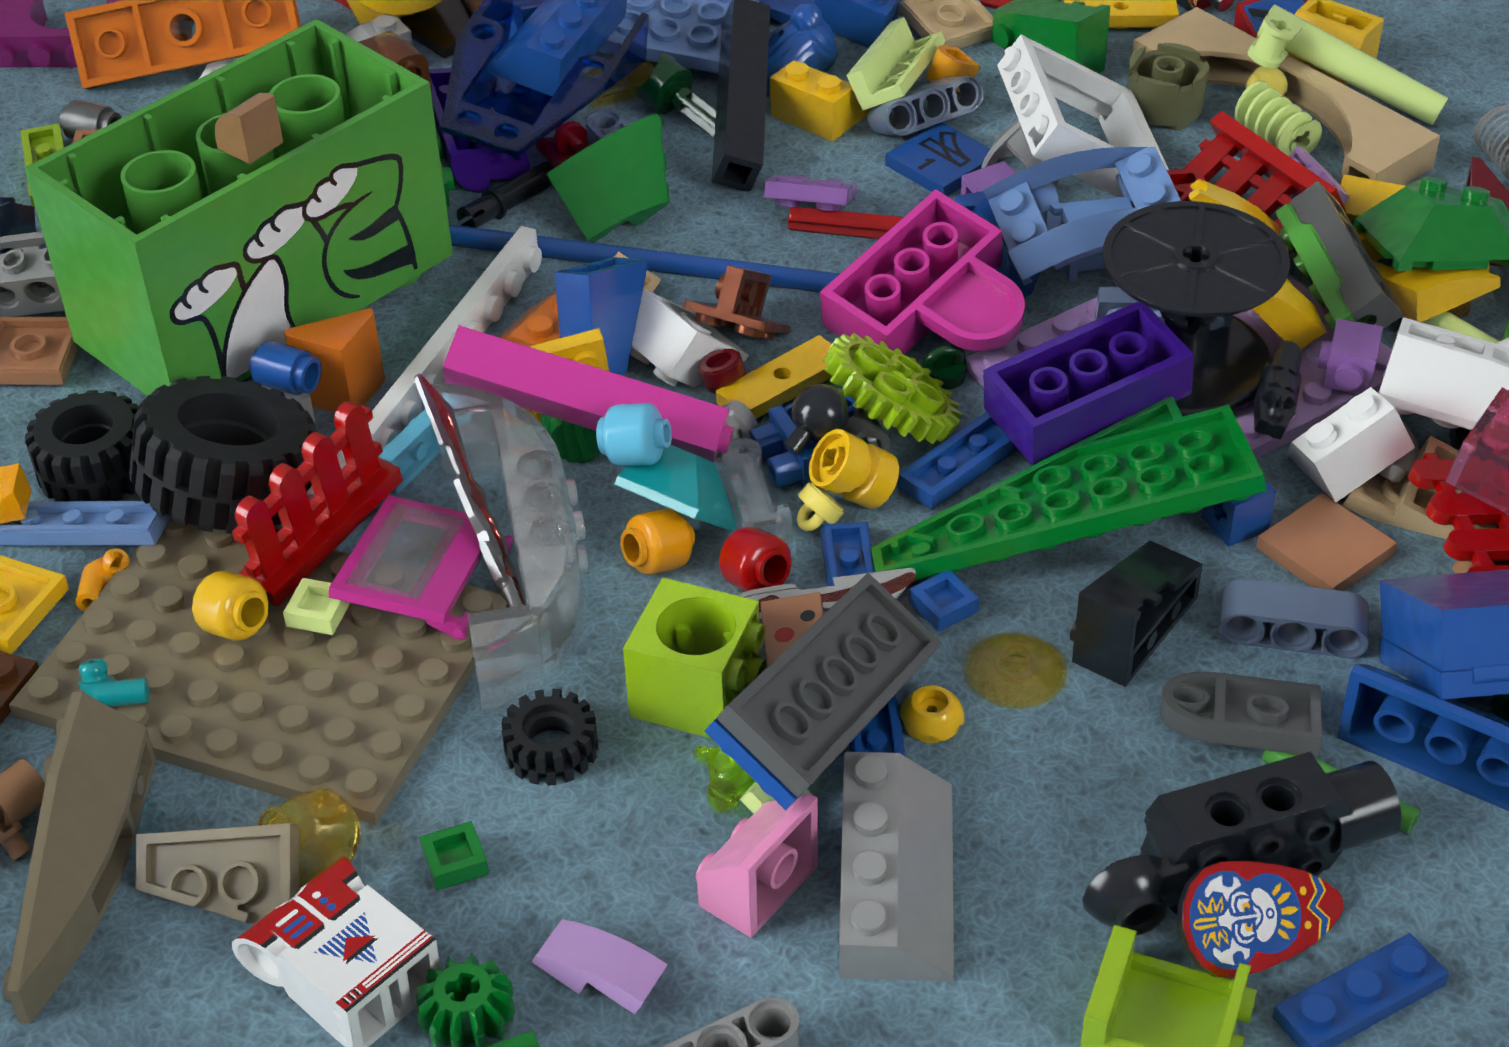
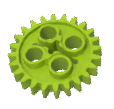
[823,333,962,444]

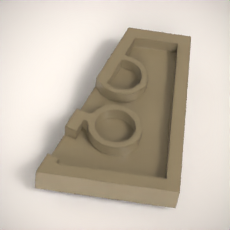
[135,823,299,924]

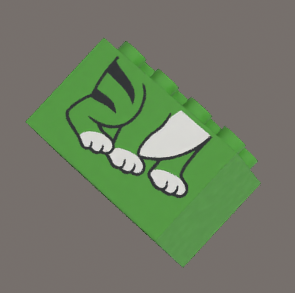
[24,19,453,396]

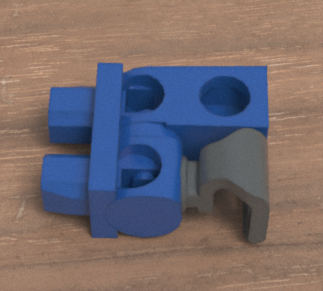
[749,386,890,488]

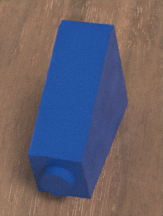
[554,257,647,375]

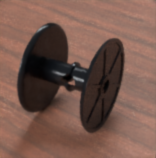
[1103,201,1290,416]

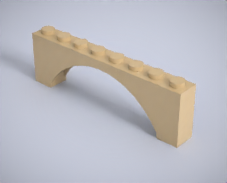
[1132,7,1440,185]

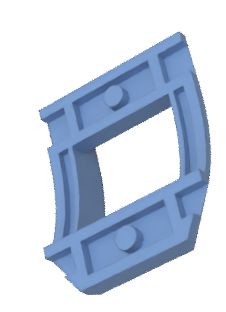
[982,147,1181,285]

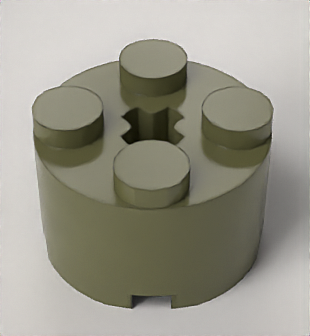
[1127,43,1209,130]

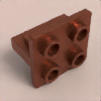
[683,265,791,340]

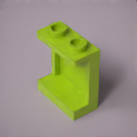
[1080,925,1258,1047]

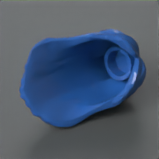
[766,2,837,97]

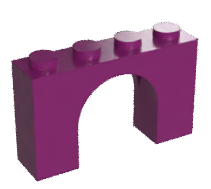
[0,0,121,67]

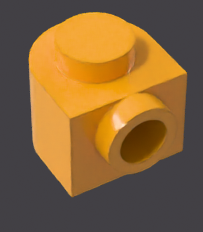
[925,45,980,92]

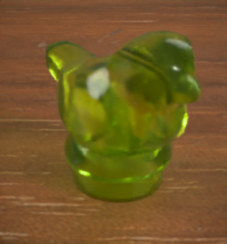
[693,745,755,814]

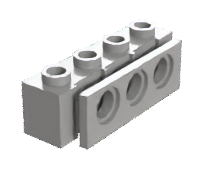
[0,231,65,317]

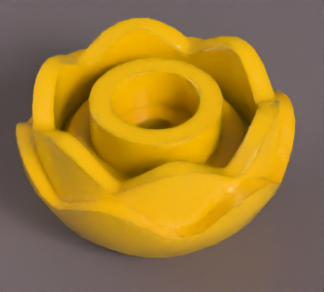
[899,685,965,743]

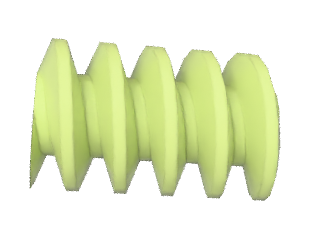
[1234,81,1322,156]

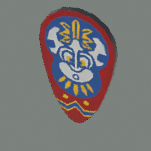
[1177,861,1343,978]

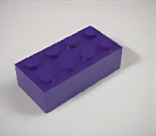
[983,301,1194,466]

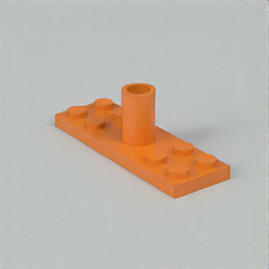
[65,0,301,89]

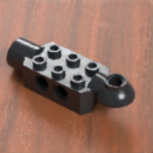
[1082,751,1401,936]

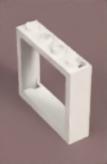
[997,34,1169,197]

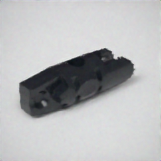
[1254,340,1302,440]

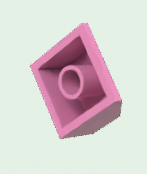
[696,793,818,938]

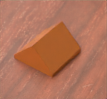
[283,307,385,413]

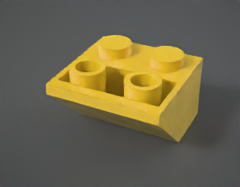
[1289,0,1384,86]

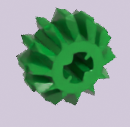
[416,953,515,1047]

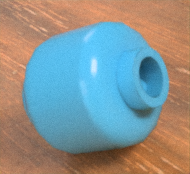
[596,403,672,467]

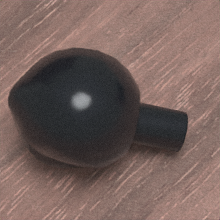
[783,384,849,456]

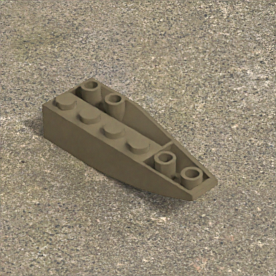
[3,692,156,1023]

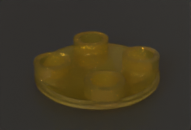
[257,787,360,890]

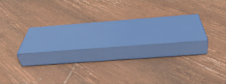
[0,501,171,545]

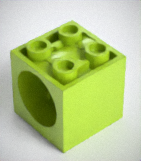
[623,577,767,739]

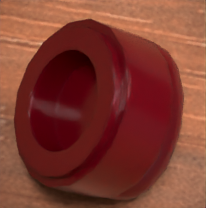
[698,348,747,394]

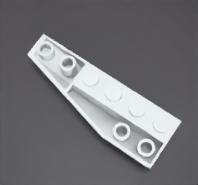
[1379,317,1509,437]

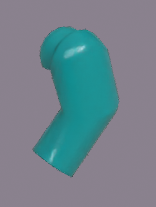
[78,659,150,707]

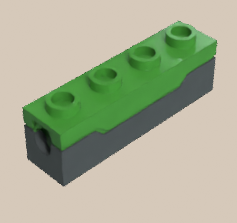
[1276,181,1403,332]

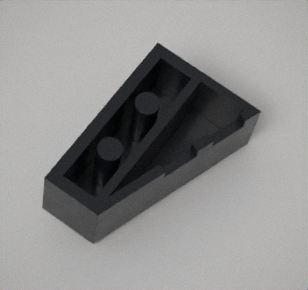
[1070,541,1203,687]

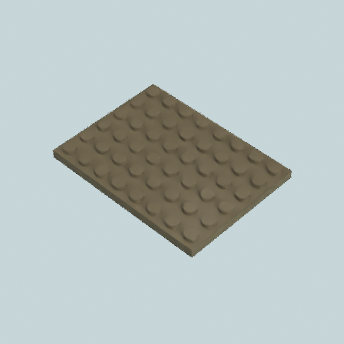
[9,517,510,825]

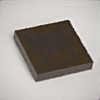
[400,0,503,59]

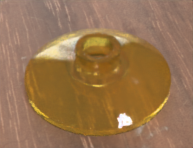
[965,632,1067,709]

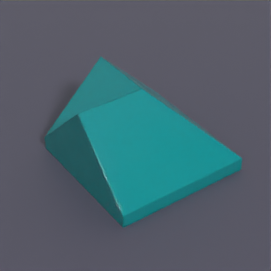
[614,444,737,531]

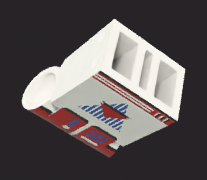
[232,856,441,1047]

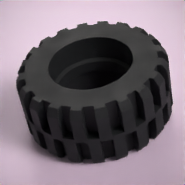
[129,376,318,534]

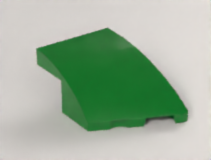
[547,113,670,243]

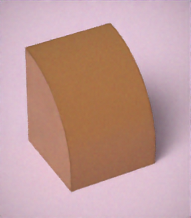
[215,93,283,164]

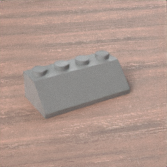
[839,752,954,981]

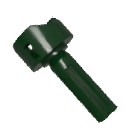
[635,54,716,138]

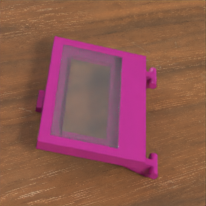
[329,495,514,639]

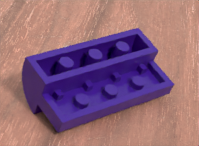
[429,68,530,193]

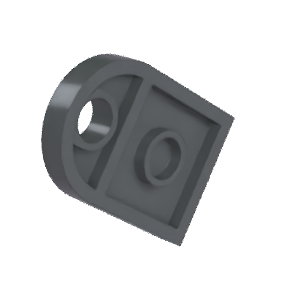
[1160,671,1322,757]

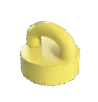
[1246,66,1288,96]
[797,482,844,532]

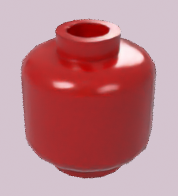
[719,527,792,592]

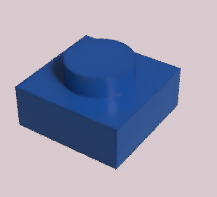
[909,571,979,632]

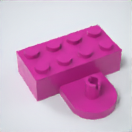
[820,189,1025,355]

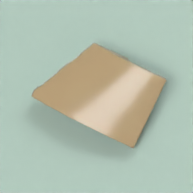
[1342,436,1497,539]

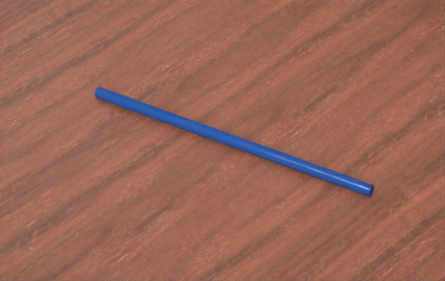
[449,225,840,292]

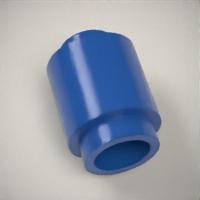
[249,341,322,395]

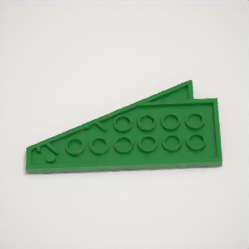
[871,396,1267,588]

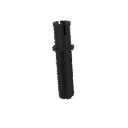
[456,162,555,228]

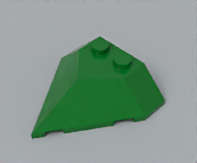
[1353,176,1509,271]

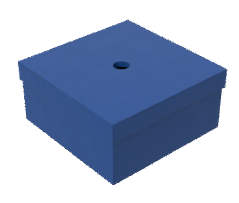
[1379,569,1509,700]

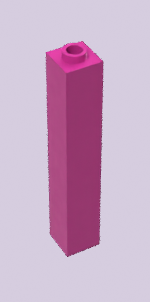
[443,325,734,462]

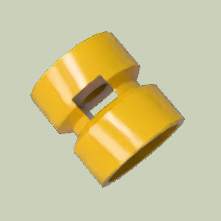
[809,429,899,510]

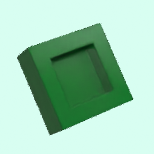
[419,821,489,891]

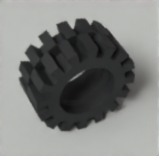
[501,689,598,786]

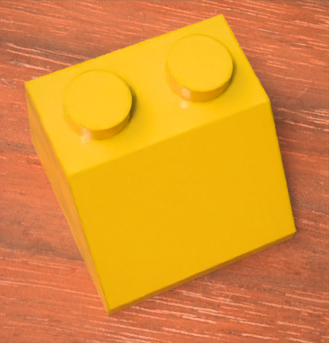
[770,60,869,142]

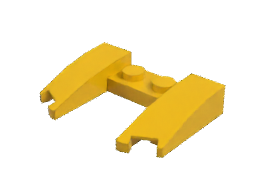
[1189,179,1326,350]
[1296,226,1500,322]

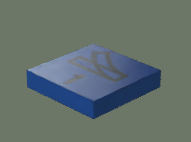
[885,122,999,196]

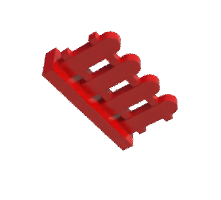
[1174,111,1346,255]
[232,401,403,607]
[1408,440,1509,573]

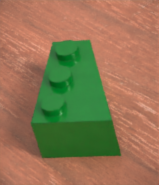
[992,0,1111,74]

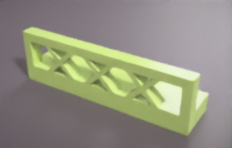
[847,17,946,110]

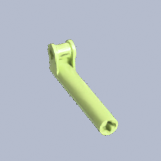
[1248,4,1448,126]

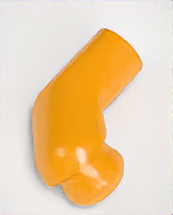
[75,548,130,612]

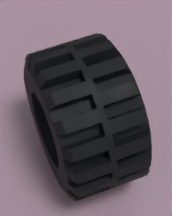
[25,390,138,502]

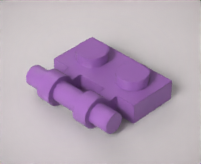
[764,174,857,211]

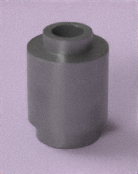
[59,100,122,139]

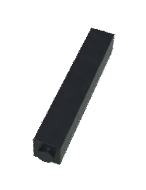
[712,0,770,191]

